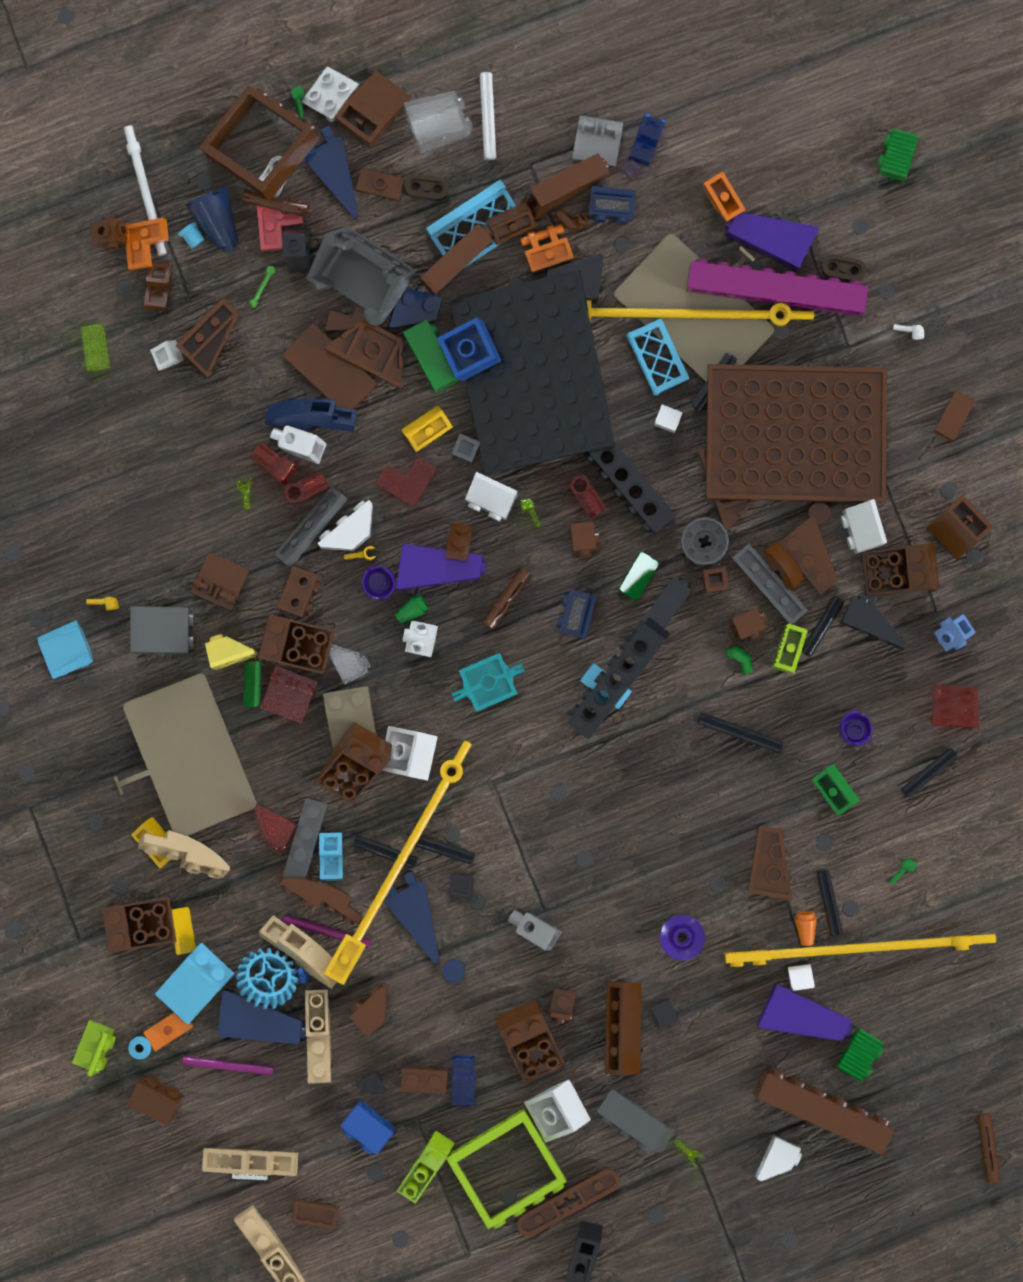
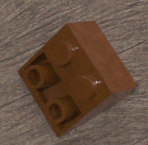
[926,495,994,560]
[349,982,388,1037]

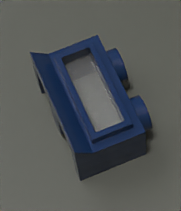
[588,186,636,224]
[556,589,597,640]

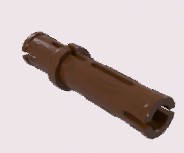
[242,189,310,218]
[482,567,532,630]
[977,1113,1001,1184]

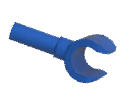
[295,968,309,983]

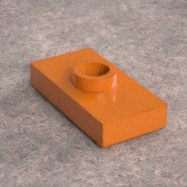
[143,1013,194,1051]

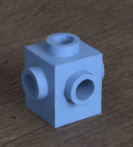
[934,614,976,651]

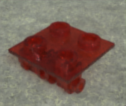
[260,666,318,724]
[931,685,979,729]

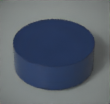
[443,960,465,983]

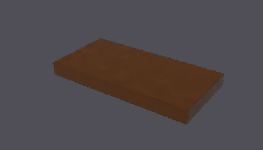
[282,323,378,409]

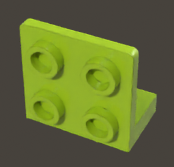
[72,1020,116,1077]

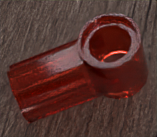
[250,442,297,485]
[284,471,329,506]
[569,475,606,519]

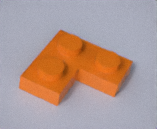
[125,218,169,270]

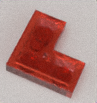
[376,457,437,507]

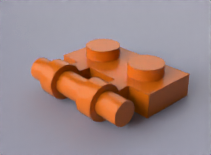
[520,224,574,274]

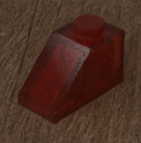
[254,804,298,851]

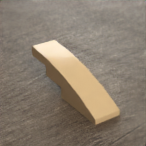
[202,1148,298,1176]

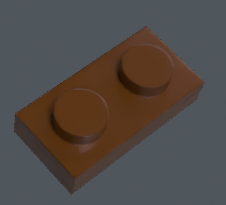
[445,523,473,561]

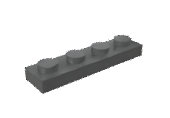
[274,486,348,568]
[731,543,808,624]
[280,798,328,885]

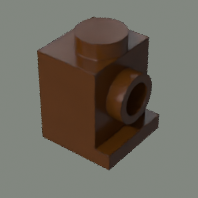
[701,567,729,593]

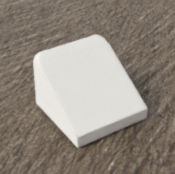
[150,340,184,370]
[654,405,683,433]
[788,964,815,991]

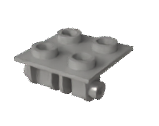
[572,116,623,167]

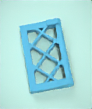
[626,319,689,395]

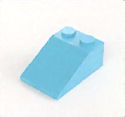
[155,943,235,1025]

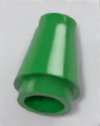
[394,594,429,624]

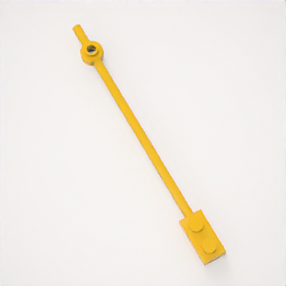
[586,300,814,327]
[324,740,472,985]
[724,934,996,967]

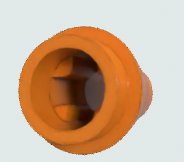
[795,911,817,946]

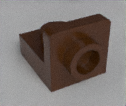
[549,988,576,1023]

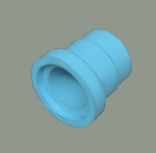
[178,221,205,249]

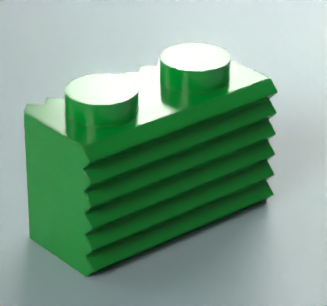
[876,128,919,182]
[812,764,860,816]
[836,1027,884,1082]

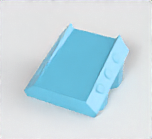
[37,620,93,679]

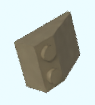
[323,686,377,751]

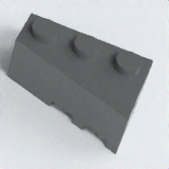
[597,1089,676,1153]

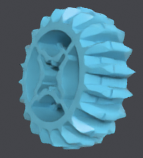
[236,948,298,1009]

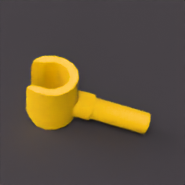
[344,546,376,561]
[86,597,119,611]

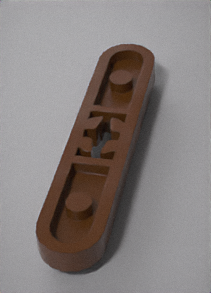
[517,1168,620,1237]

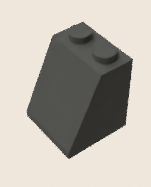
[130,606,195,654]

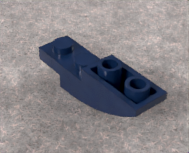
[265,398,358,432]

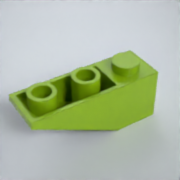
[397,1131,454,1204]

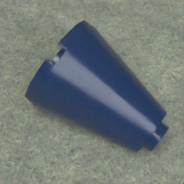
[186,186,238,252]

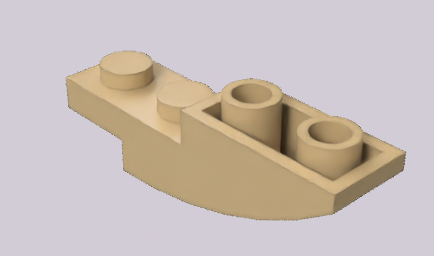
[138,830,230,879]
[259,916,337,989]
[305,990,331,1084]
[234,1205,305,1282]

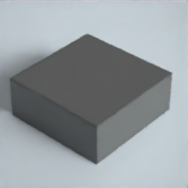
[451,434,480,463]

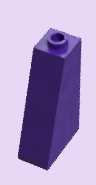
[725,213,819,272]
[396,544,487,590]
[756,984,853,1041]

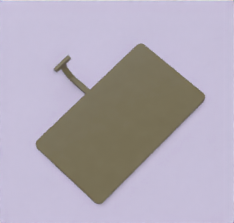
[614,234,774,382]
[113,674,257,836]

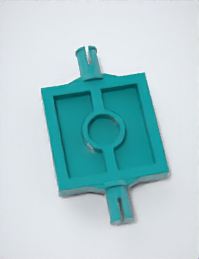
[451,653,525,712]

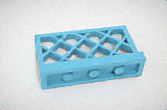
[425,179,516,268]

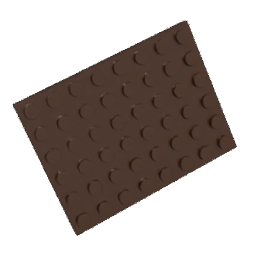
[706,364,887,503]

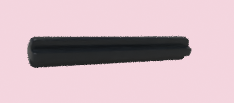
[697,713,783,753]

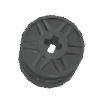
[681,517,729,566]

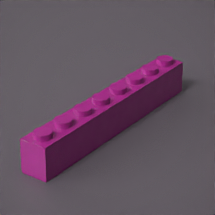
[686,259,868,317]

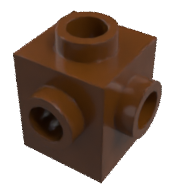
[90,216,127,250]

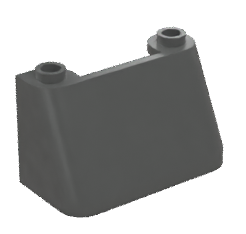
[306,228,415,326]

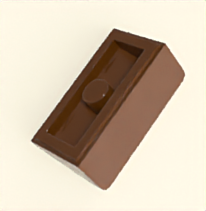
[486,202,537,245]

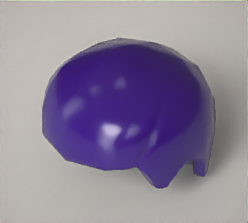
[361,566,396,599]
[838,710,873,747]

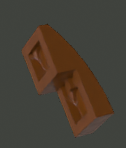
[144,262,172,312]
[933,390,975,442]
[763,541,805,590]

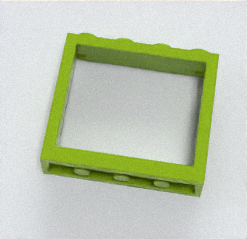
[446,1108,567,1229]

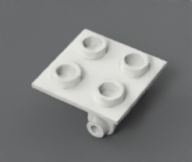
[301,66,359,123]

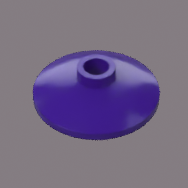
[660,915,705,961]

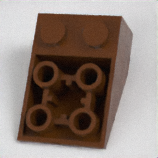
[335,71,412,150]
[863,543,940,596]
[258,614,335,674]
[315,722,392,804]
[102,897,177,953]
[495,999,566,1084]

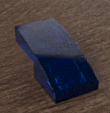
[628,114,665,167]
[452,1056,475,1105]

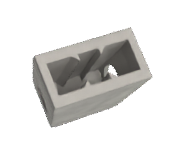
[508,910,562,951]

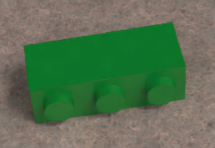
[403,319,459,394]

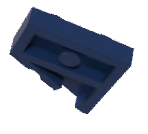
[387,287,442,328]

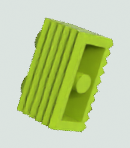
[771,624,808,674]

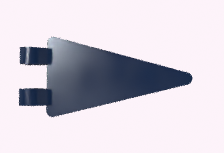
[304,126,358,218]
[384,870,439,963]

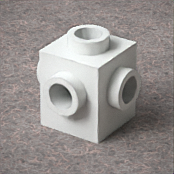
[402,621,438,657]

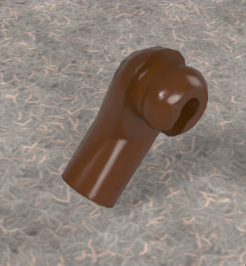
[555,209,588,230]

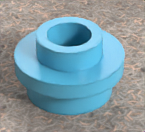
[128,1036,152,1059]

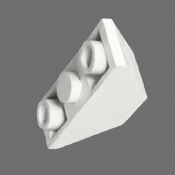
[318,500,373,551]

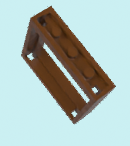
[199,85,320,201]

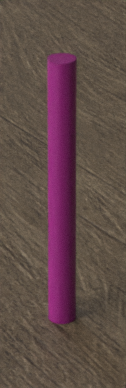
[283,915,372,949]
[183,1056,274,1075]

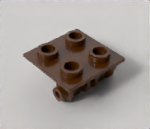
[190,552,250,611]

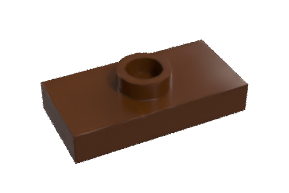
[356,168,405,202]
[291,1199,340,1230]

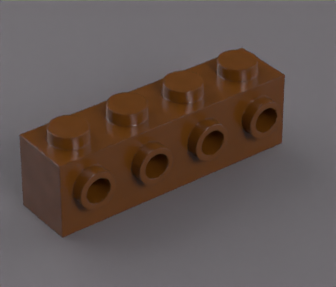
[605,981,642,1076]

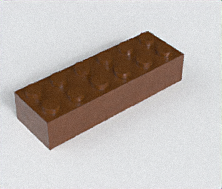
[753,1067,894,1155]

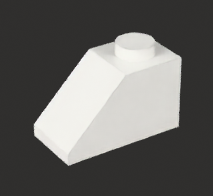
[755,1134,802,1181]

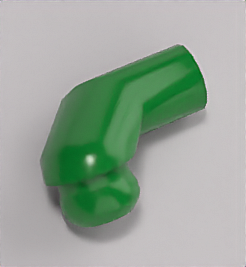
[726,646,753,675]

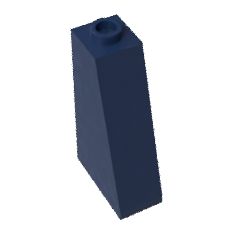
[218,989,306,1044]

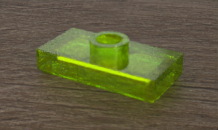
[81,324,110,372]

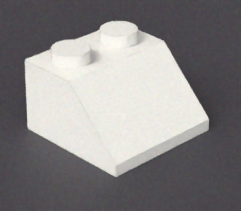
[465,472,517,522]
[841,499,887,554]
[382,726,438,780]
[524,1080,591,1143]

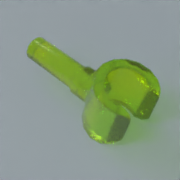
[237,477,252,510]
[520,499,542,528]
[675,1140,704,1167]

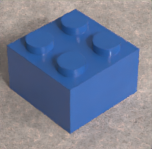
[437,318,502,381]
[341,1099,396,1155]

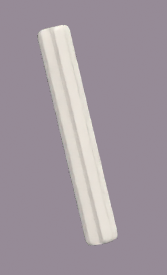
[480,72,496,160]

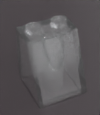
[404,91,473,155]

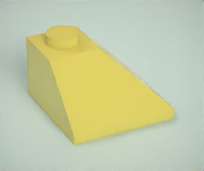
[205,634,258,670]

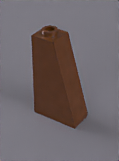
[522,153,609,220]
[418,223,493,296]

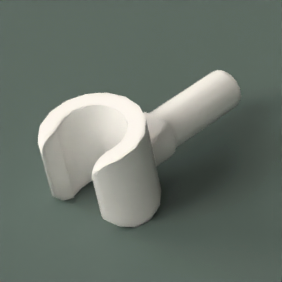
[893,324,924,339]

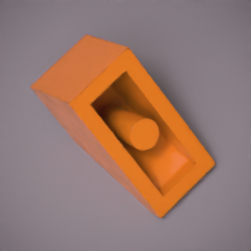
[702,172,746,222]

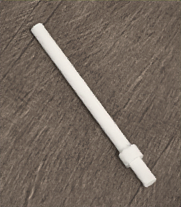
[124,126,167,256]

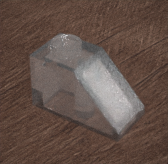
[329,644,371,686]

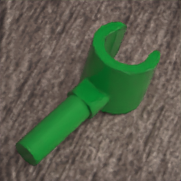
[291,85,306,119]
[889,858,917,885]

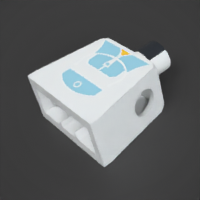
[270,425,326,464]

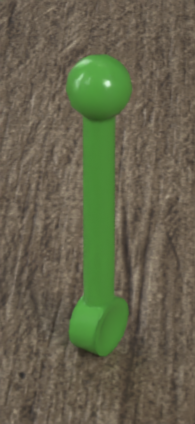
[249,266,275,308]

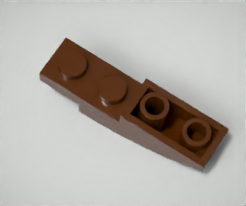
[279,876,364,925]

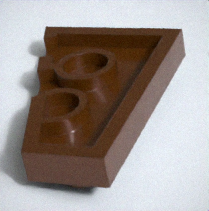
[779,514,838,595]
[748,826,793,900]

